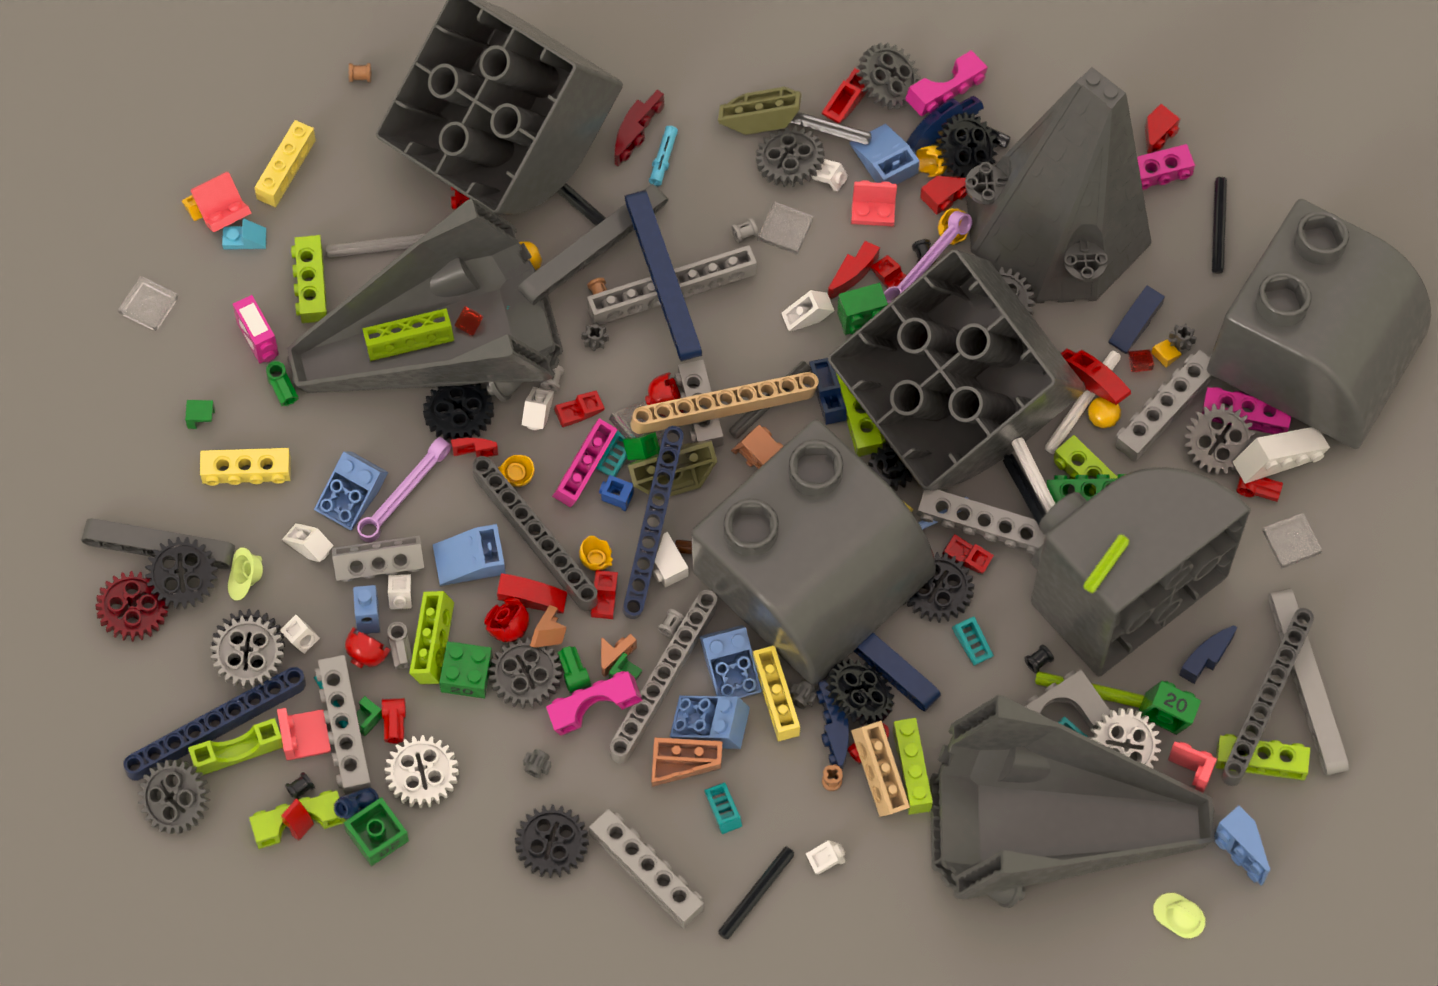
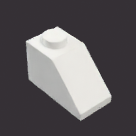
[781,290,835,331]
[522,387,554,430]
[282,523,333,562]
[653,532,688,588]

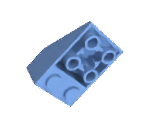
[849,124,920,184]
[314,451,388,531]
[433,524,506,586]
[699,625,762,698]
[670,696,750,749]
[1214,806,1270,886]

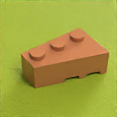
[731,425,783,469]
[651,737,722,787]

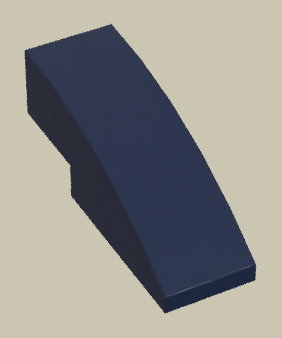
[1108,285,1165,354]
[809,358,847,425]
[1179,625,1238,684]

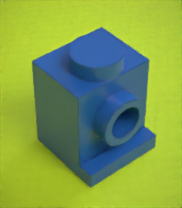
[599,475,634,511]

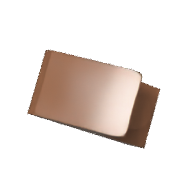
[530,605,567,648]
[601,634,637,677]

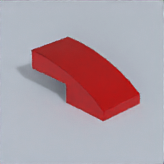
[871,255,906,288]
[554,390,605,427]
[451,438,498,457]
[942,534,994,574]
[591,570,618,619]
[281,799,314,841]

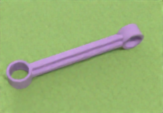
[884,211,972,304]
[357,437,452,542]

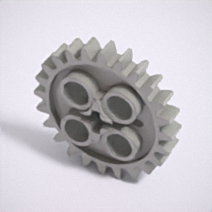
[211,615,284,688]

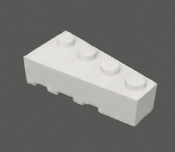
[1233,427,1330,484]

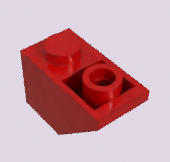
[1145,104,1180,154]
[920,176,968,215]

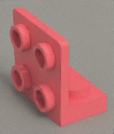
[191,172,251,232]
[851,180,897,227]
[277,708,331,761]
[1168,742,1217,793]

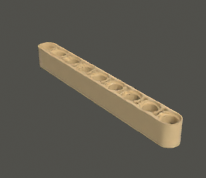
[630,372,819,434]

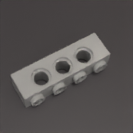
[675,360,723,447]
[332,535,424,582]

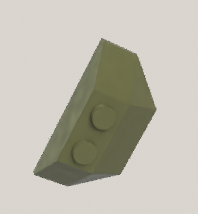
[718,87,801,135]
[627,440,717,500]

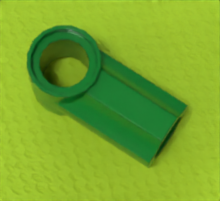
[266,361,299,406]
[557,646,591,693]

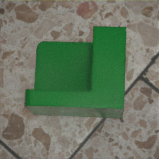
[185,400,215,429]
[623,432,660,460]
[609,652,642,680]
[356,696,382,736]

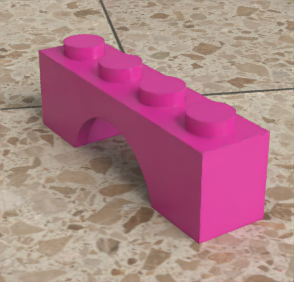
[905,50,988,117]
[546,671,643,736]

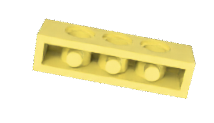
[255,120,316,208]
[200,448,291,486]
[753,646,800,742]

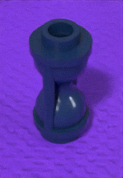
[334,787,379,819]

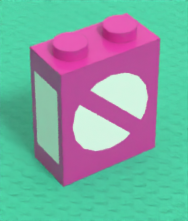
[233,295,279,364]

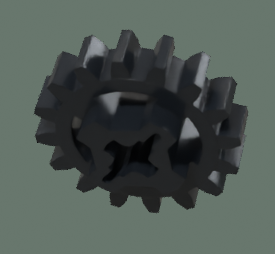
[868,444,913,491]

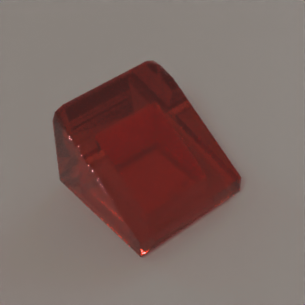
[454,306,484,336]
[1128,349,1154,372]

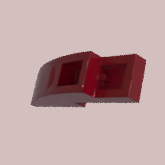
[615,89,665,166]

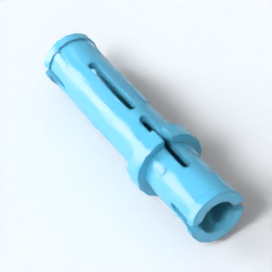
[649,126,678,186]

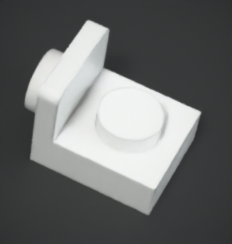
[811,159,848,192]
[388,574,412,609]
[806,840,846,875]

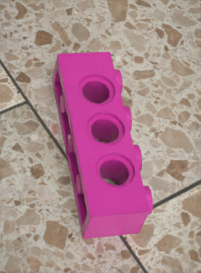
[1137,144,1195,190]
[1202,387,1291,434]
[552,418,618,508]

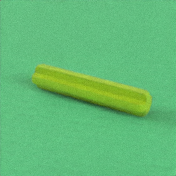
[1083,535,1129,593]

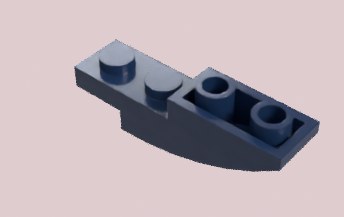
[906,95,984,154]
[815,680,849,771]

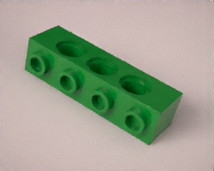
[1047,474,1126,504]

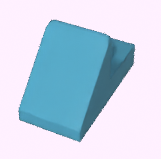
[222,219,267,249]

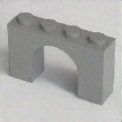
[1025,670,1110,729]

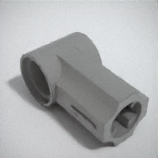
[387,622,412,669]

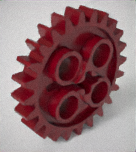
[96,571,169,642]

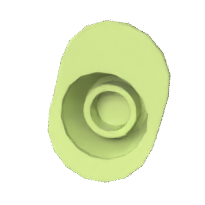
[228,548,263,600]
[1153,893,1205,939]

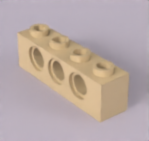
[851,721,910,817]

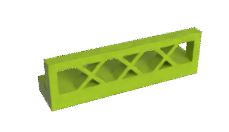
[362,308,455,361]

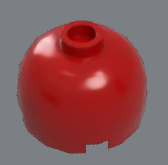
[645,372,684,417]
[484,598,530,642]
[345,627,391,669]

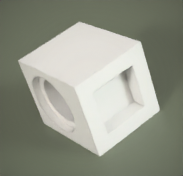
[280,615,320,654]

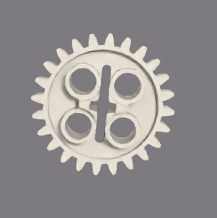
[1089,708,1161,769]
[385,735,459,808]

